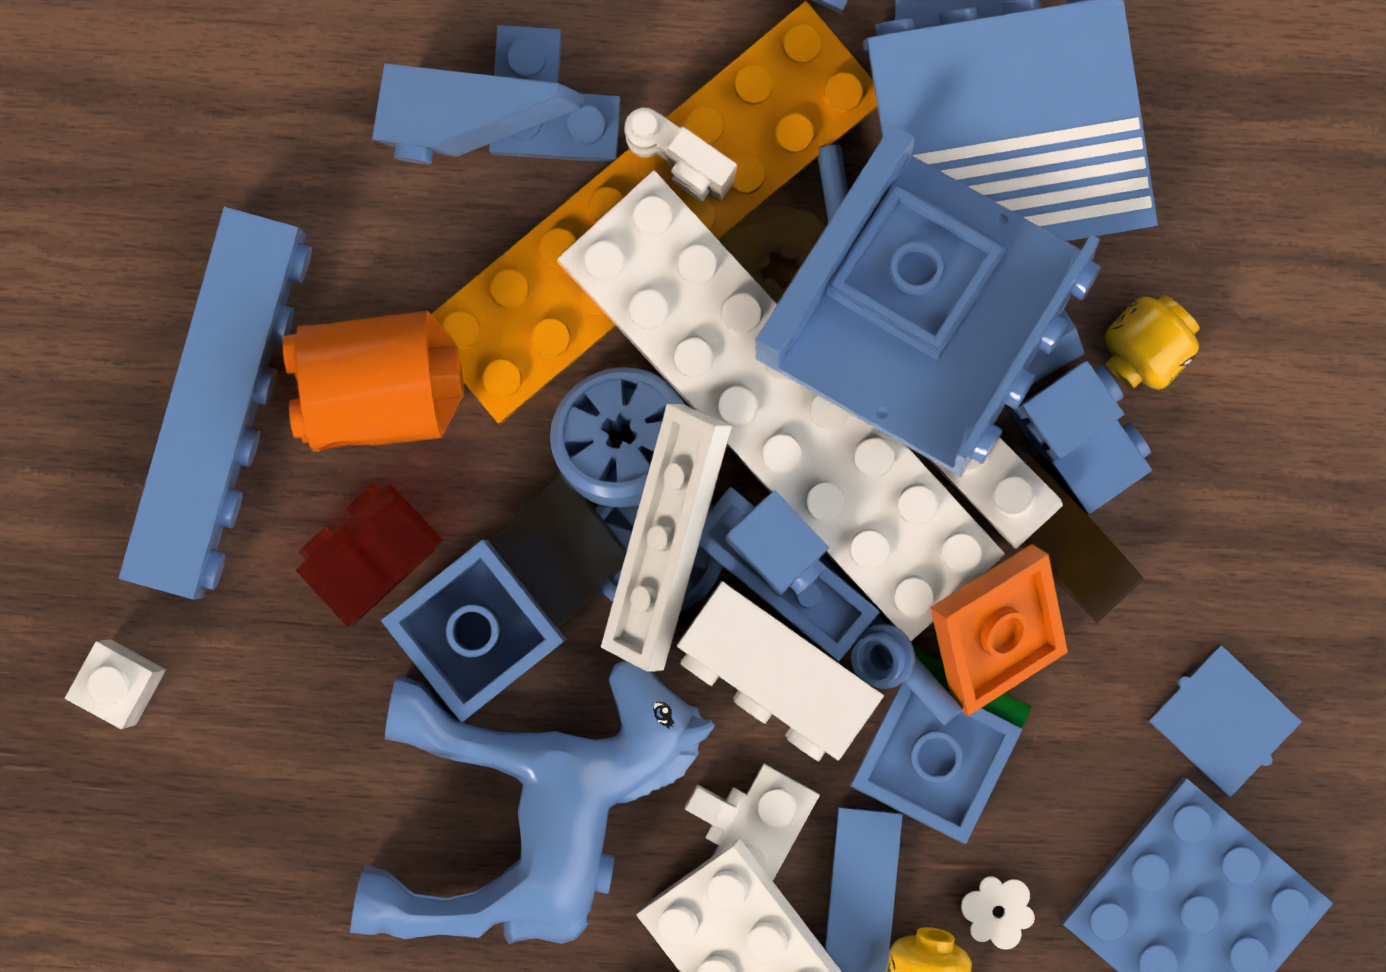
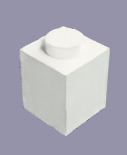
[65,639,166,729]

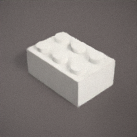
[677,581,884,762]

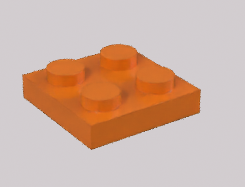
[930,544,1068,716]

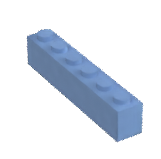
[118,207,312,599]

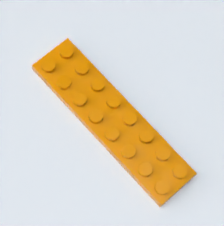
[431,1,877,425]

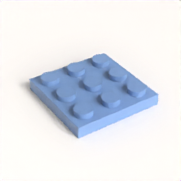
[1060,777,1333,972]

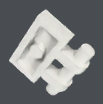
[625,108,737,202]

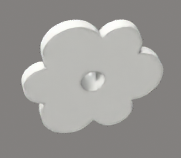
[961,876,1035,949]

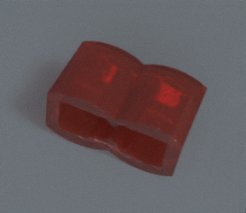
[295,483,445,627]

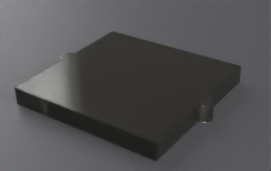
[490,473,627,627]

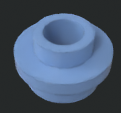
[851,624,915,689]

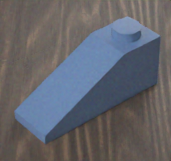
[372,63,584,164]

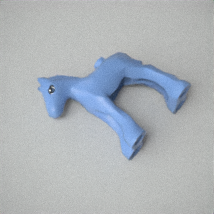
[350,660,715,945]

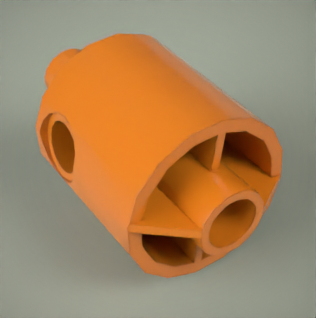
[283,311,464,452]

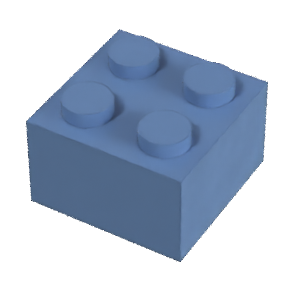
[381,540,567,723]

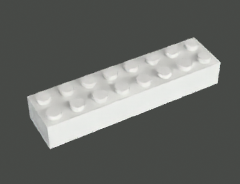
[557,170,1005,641]

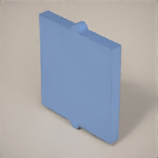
[1148,645,1302,797]

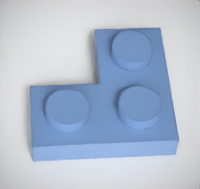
[489,25,621,162]

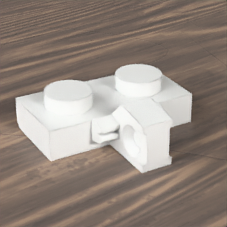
[685,763,820,881]

